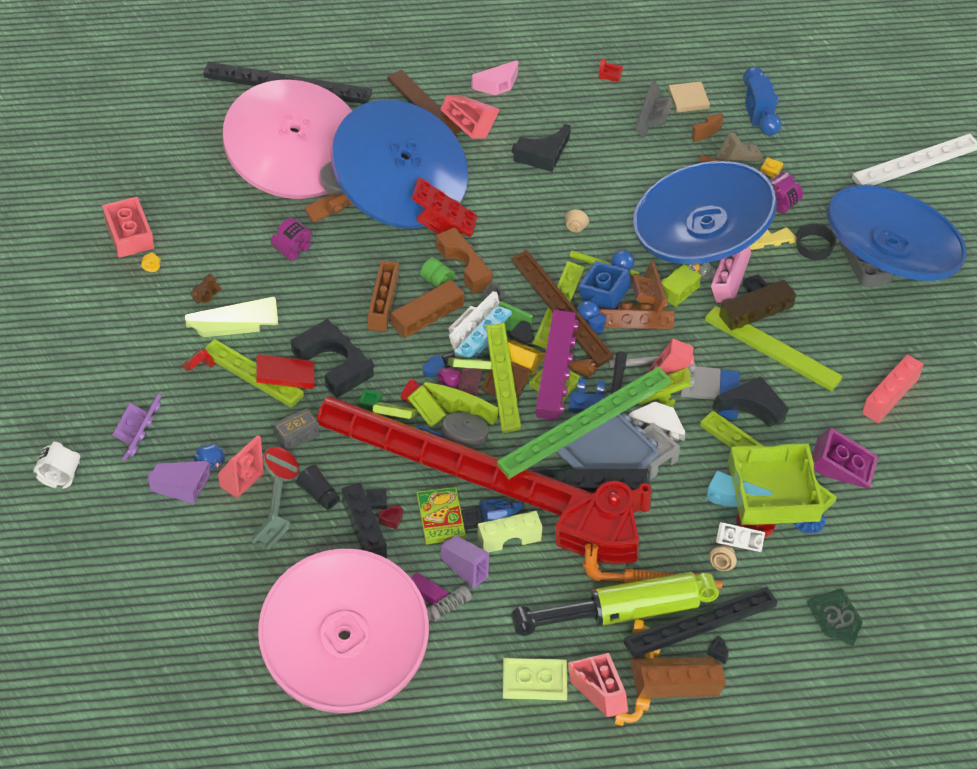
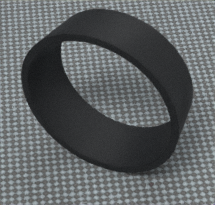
[797,224,836,260]

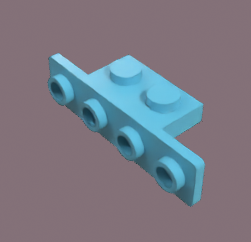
[454,306,512,359]

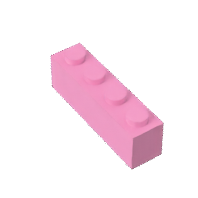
[711,246,751,303]

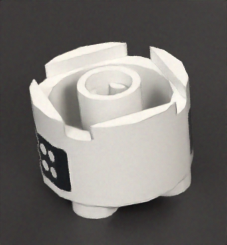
[33,442,80,488]

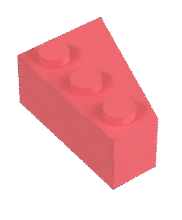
[440,95,500,139]
[568,653,628,717]

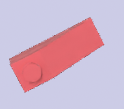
[648,339,694,375]

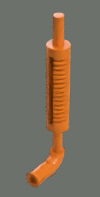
[583,544,722,589]

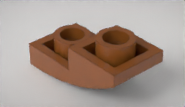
[691,113,723,142]

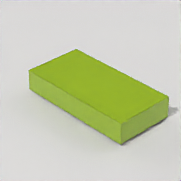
[408,385,447,428]

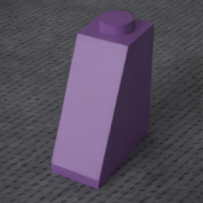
[147,461,211,504]
[441,535,489,588]

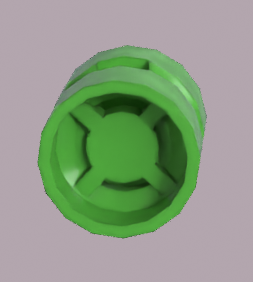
[420,257,455,288]

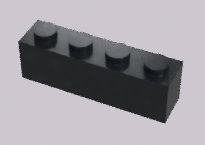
[342,482,387,559]

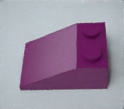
[812,427,879,489]

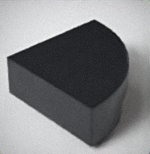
[707,636,729,664]

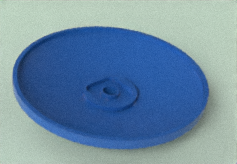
[331,100,468,229]
[633,161,777,264]
[827,185,966,281]

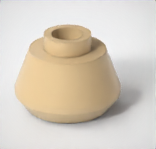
[565,209,589,233]
[709,545,737,571]

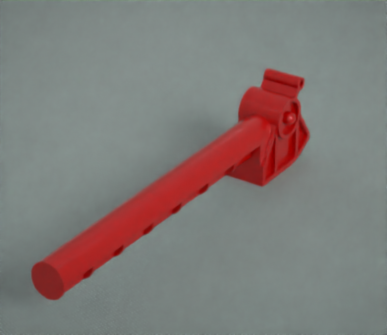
[317,396,651,565]

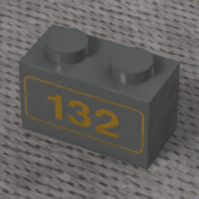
[273,408,320,450]

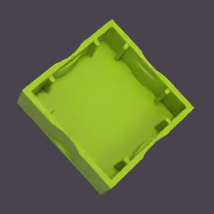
[728,443,825,525]

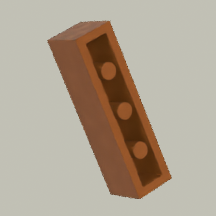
[368,260,399,332]
[391,280,464,339]

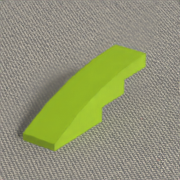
[423,382,498,425]

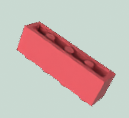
[862,354,923,423]

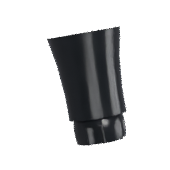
[296,465,340,510]

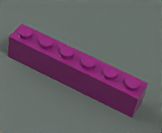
[536,310,579,421]

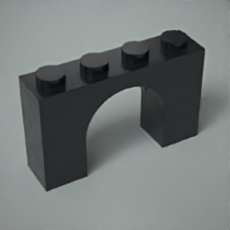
[291,319,374,398]

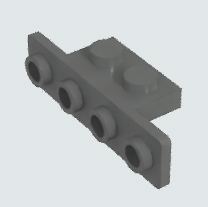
[636,81,673,138]

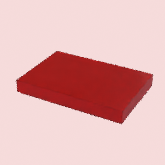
[256,354,314,389]

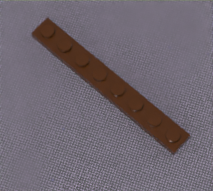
[511,250,613,368]

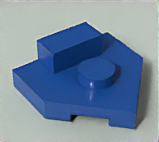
[479,499,523,522]

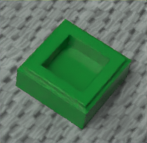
[358,389,383,411]

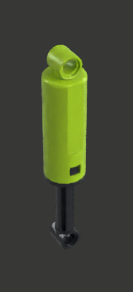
[511,572,719,636]

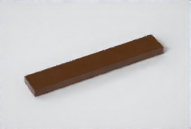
[388,70,460,135]

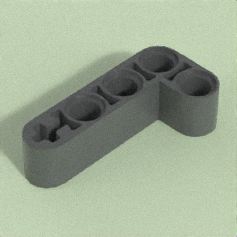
[839,240,894,288]

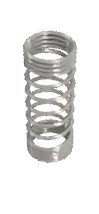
[427,586,472,622]

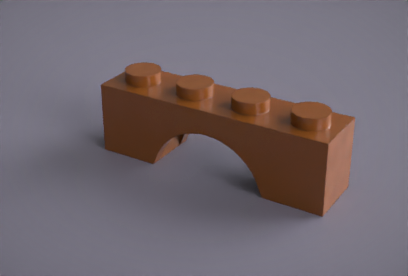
[436,227,493,294]

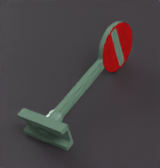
[251,447,299,550]

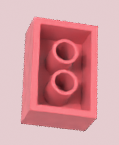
[102,197,154,258]

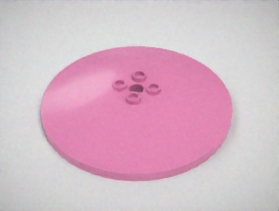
[222,80,352,199]
[258,549,429,713]

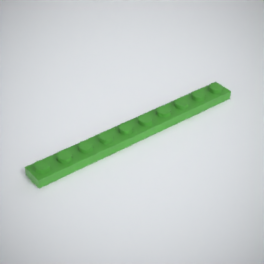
[497,367,671,479]

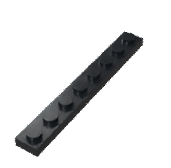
[623,587,778,658]

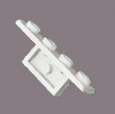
[448,291,500,350]

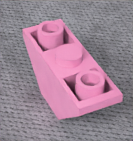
[471,60,518,95]

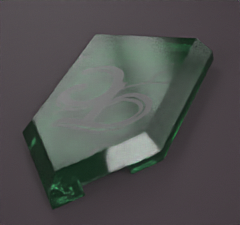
[807,588,863,646]

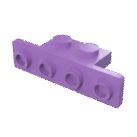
[112,394,162,461]

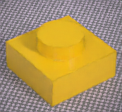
[760,157,783,177]

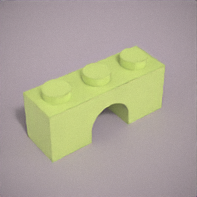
[477,511,542,553]

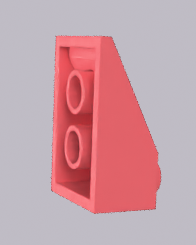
[218,435,264,498]

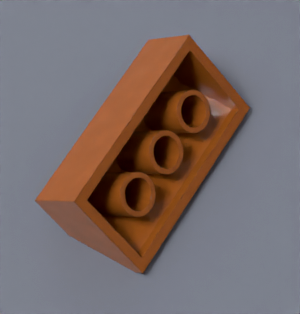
[630,657,726,698]

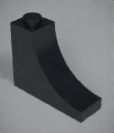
[512,124,571,172]
[712,376,789,427]

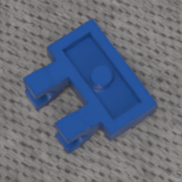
[568,378,608,413]

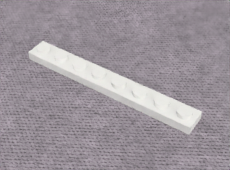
[852,134,977,186]

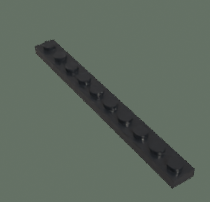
[203,62,372,104]

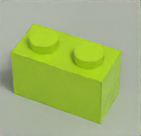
[661,264,701,307]

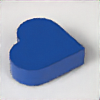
[423,356,445,377]

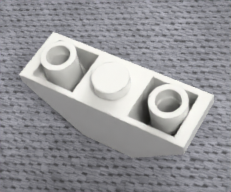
[629,402,686,441]
[716,522,765,552]

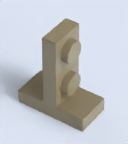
[715,133,764,162]

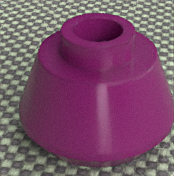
[437,367,462,389]

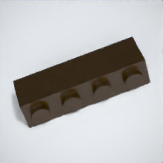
[719,280,796,331]

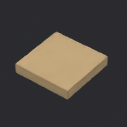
[668,82,710,113]

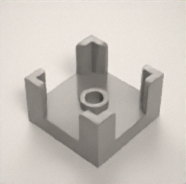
[643,423,680,481]

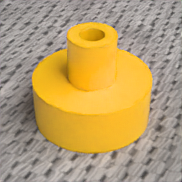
[141,252,161,272]

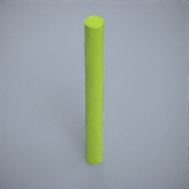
[569,250,640,277]

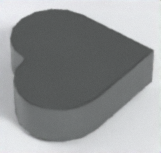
[481,283,504,302]

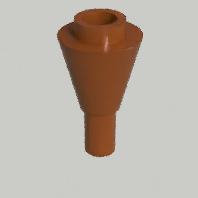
[568,359,597,378]

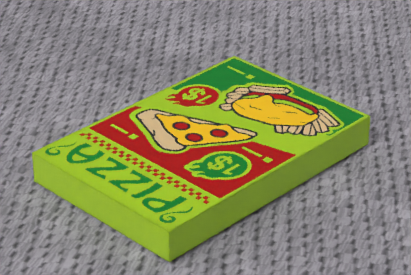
[417,487,466,544]

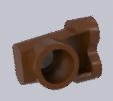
[190,273,221,304]

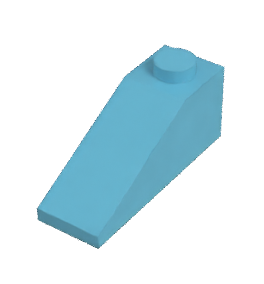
[706,471,773,506]

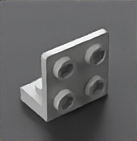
[681,362,720,400]

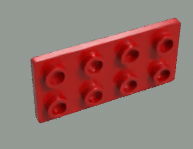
[412,177,477,237]

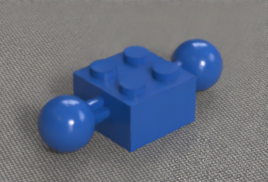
[743,67,782,136]
[576,250,634,323]

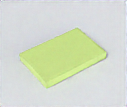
[503,658,567,700]

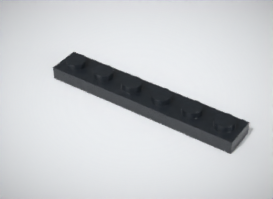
[532,469,650,490]

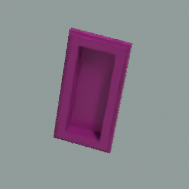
[411,572,449,607]

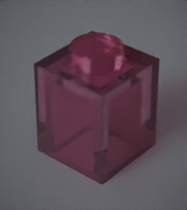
[459,368,482,397]

